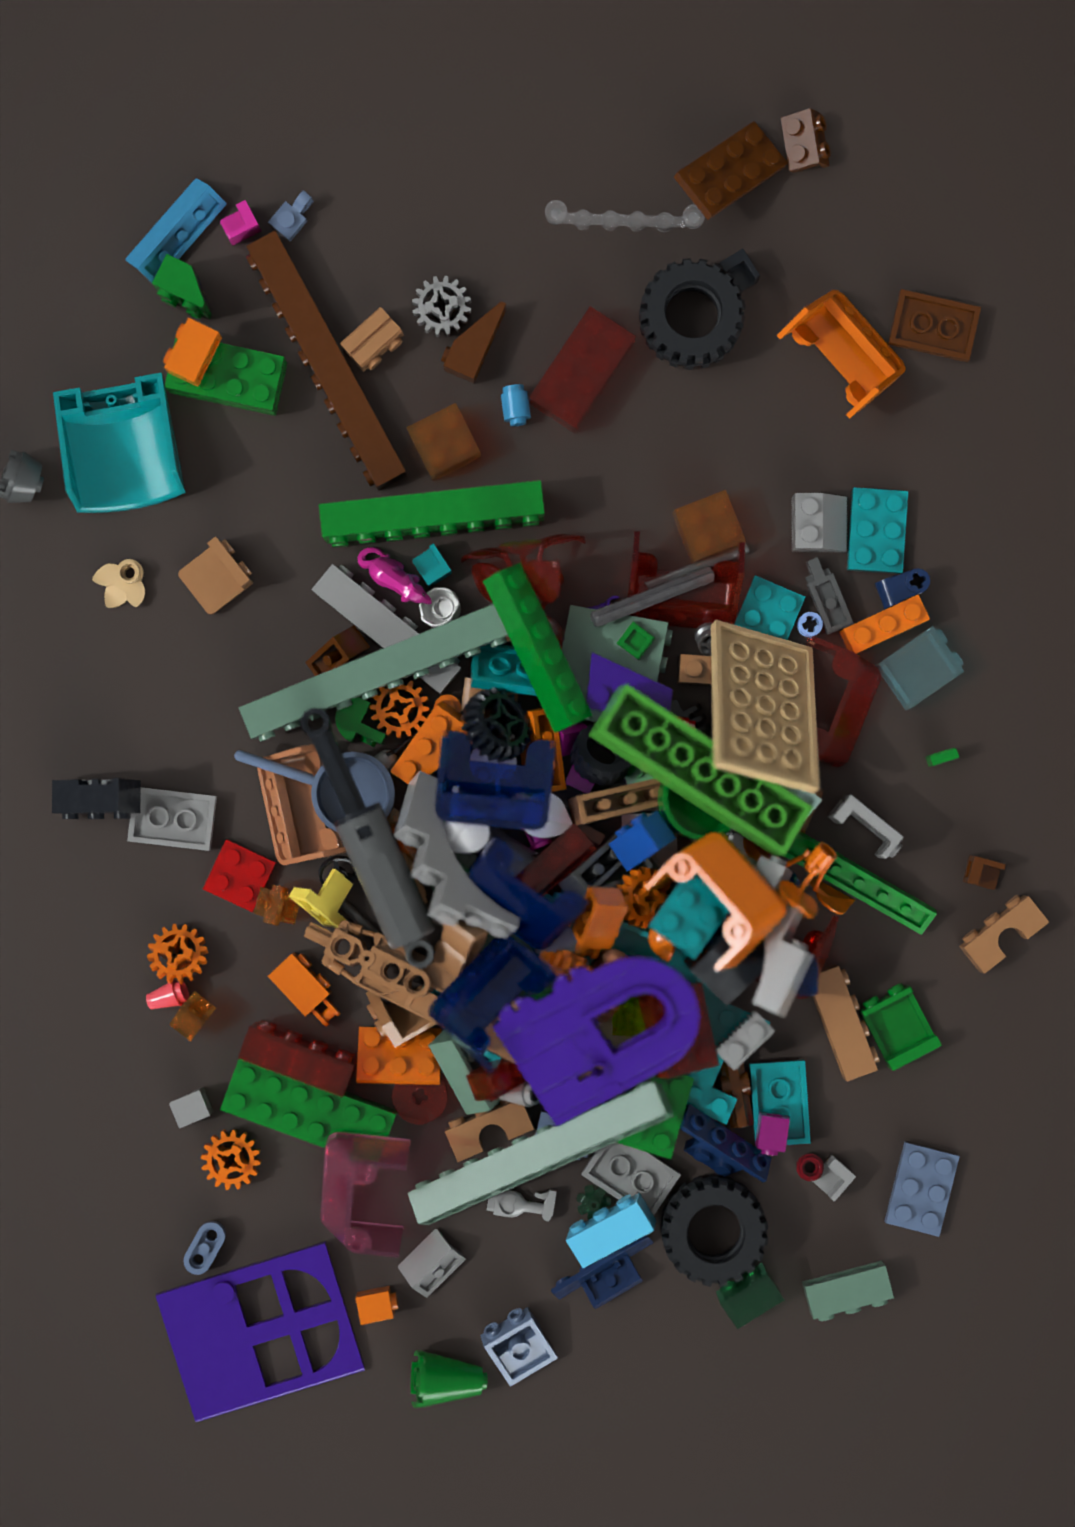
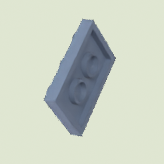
[884,1141,960,1237]

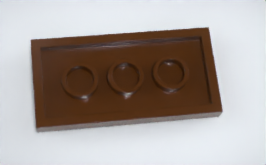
[674,121,788,220]

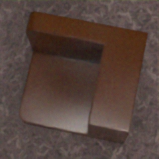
[962,855,1006,890]

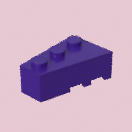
[586,652,673,713]

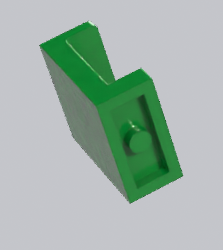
[859,983,942,1071]

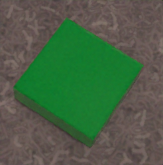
[616,621,656,660]
[926,748,959,767]

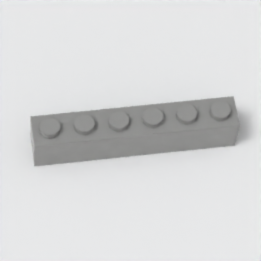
[311,564,462,695]

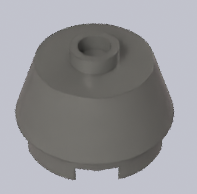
[0,449,44,503]

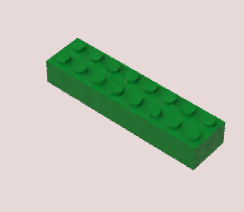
[319,480,544,548]

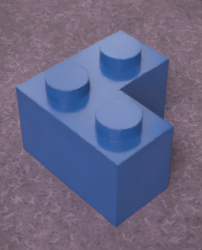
[609,811,676,872]

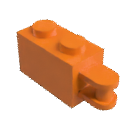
[572,887,628,959]
[268,952,341,1027]

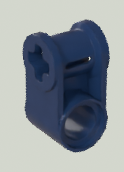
[874,568,930,609]

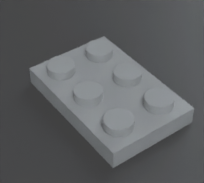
[127,787,217,851]
[581,1142,681,1215]

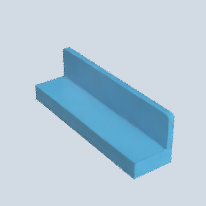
[125,178,227,283]

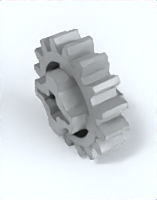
[412,276,471,337]

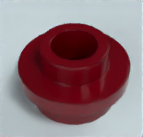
[796,1153,824,1181]

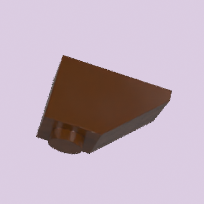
[305,625,370,676]

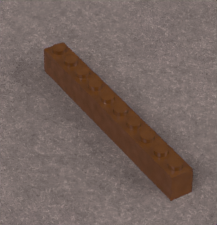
[245,231,407,491]

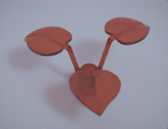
[461,534,586,594]
[471,560,565,649]

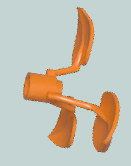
[743,837,855,918]

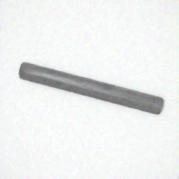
[591,566,715,627]

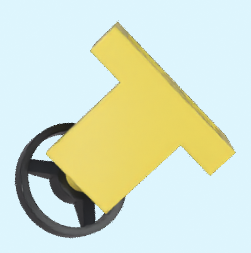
[289,855,357,928]

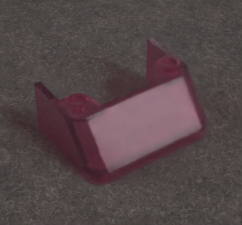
[320,1132,411,1258]

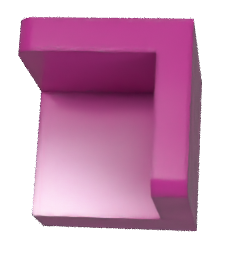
[220,200,261,246]

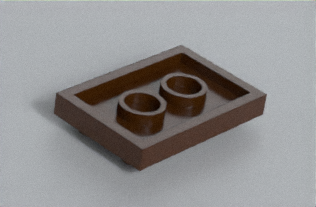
[888,289,981,362]

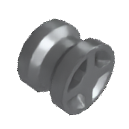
[695,622,712,656]

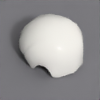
[419,587,461,628]

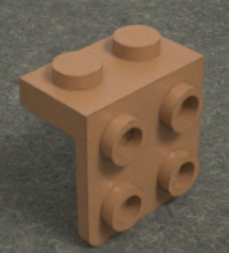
[178,536,253,615]
[366,985,435,1047]

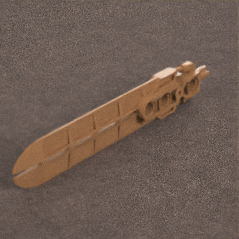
[304,920,603,1079]

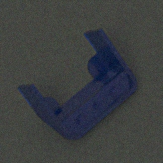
[428,936,558,1072]

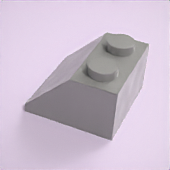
[792,493,847,552]

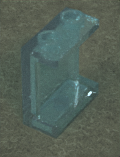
[875,626,964,710]

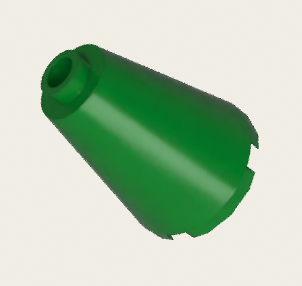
[410,1350,488,1408]

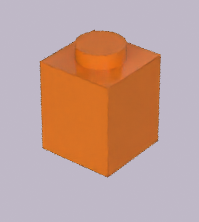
[355,1286,399,1325]

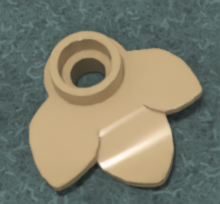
[92,559,145,608]

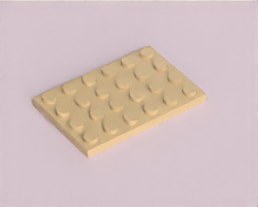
[711,620,820,793]

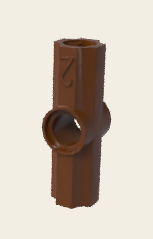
[719,1060,754,1128]

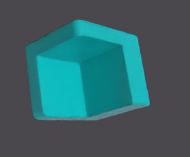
[412,543,452,588]

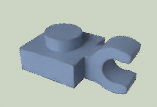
[268,190,314,242]

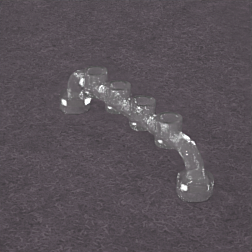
[545,200,705,232]

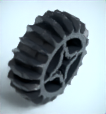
[460,687,533,763]

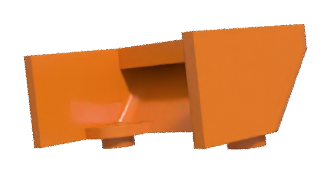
[776,290,906,419]
[645,832,787,970]

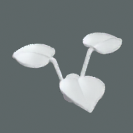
[444,748,572,854]

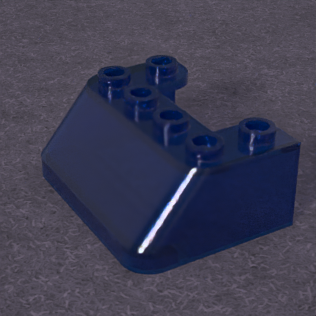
[435,730,556,831]

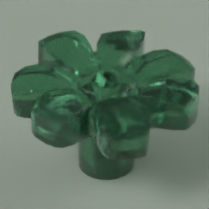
[576,1185,611,1220]

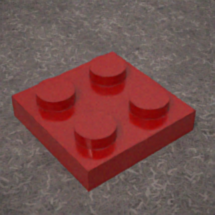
[203,839,277,912]

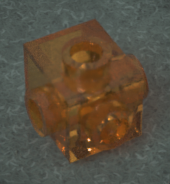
[253,884,300,926]

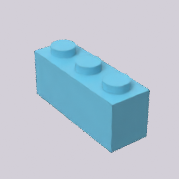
[566,1193,656,1268]

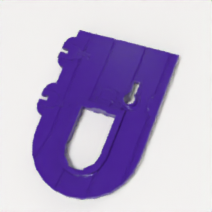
[492,956,700,1127]

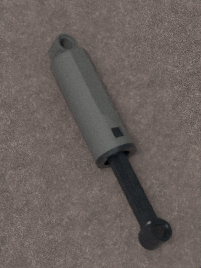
[301,708,436,968]

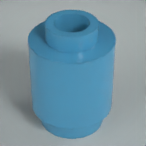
[501,384,531,426]

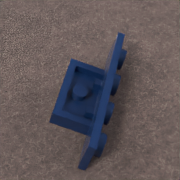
[680,1104,772,1183]
[551,1234,653,1309]

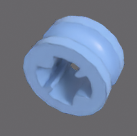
[797,612,823,637]

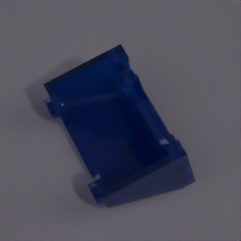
[466,837,588,950]

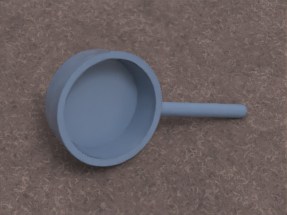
[234,750,395,832]

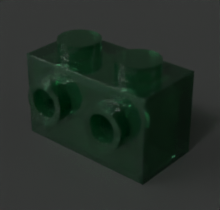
[716,1263,784,1329]

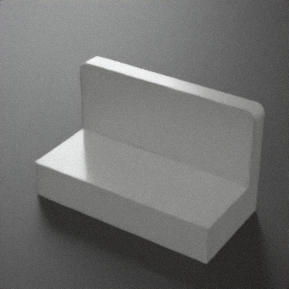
[398,1229,466,1298]

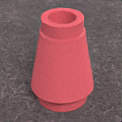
[146,979,189,1010]

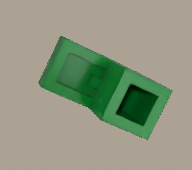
[336,697,387,747]

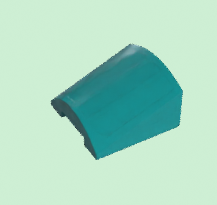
[53,372,186,513]

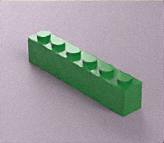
[483,562,592,733]

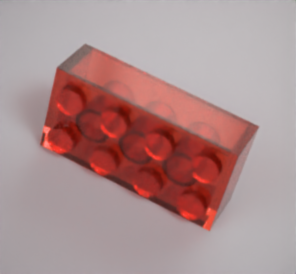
[529,306,636,434]
[238,1019,357,1097]

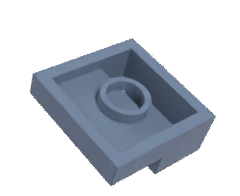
[480,1307,558,1387]

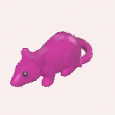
[357,547,432,604]

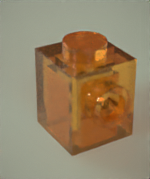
[169,991,216,1042]

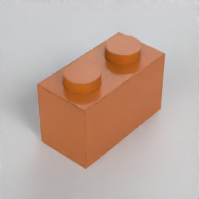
[163,317,222,387]

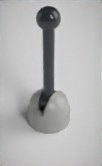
[374,722,424,773]

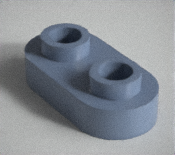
[184,1221,226,1275]

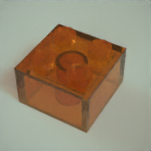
[406,403,481,481]
[672,490,746,563]

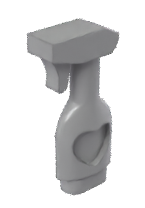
[486,1188,557,1221]

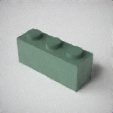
[428,1030,500,1115]
[802,1261,894,1321]

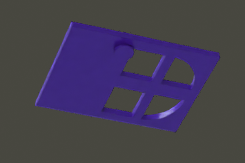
[155,1241,365,1422]

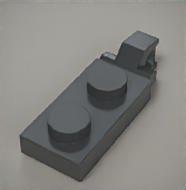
[805,557,854,635]

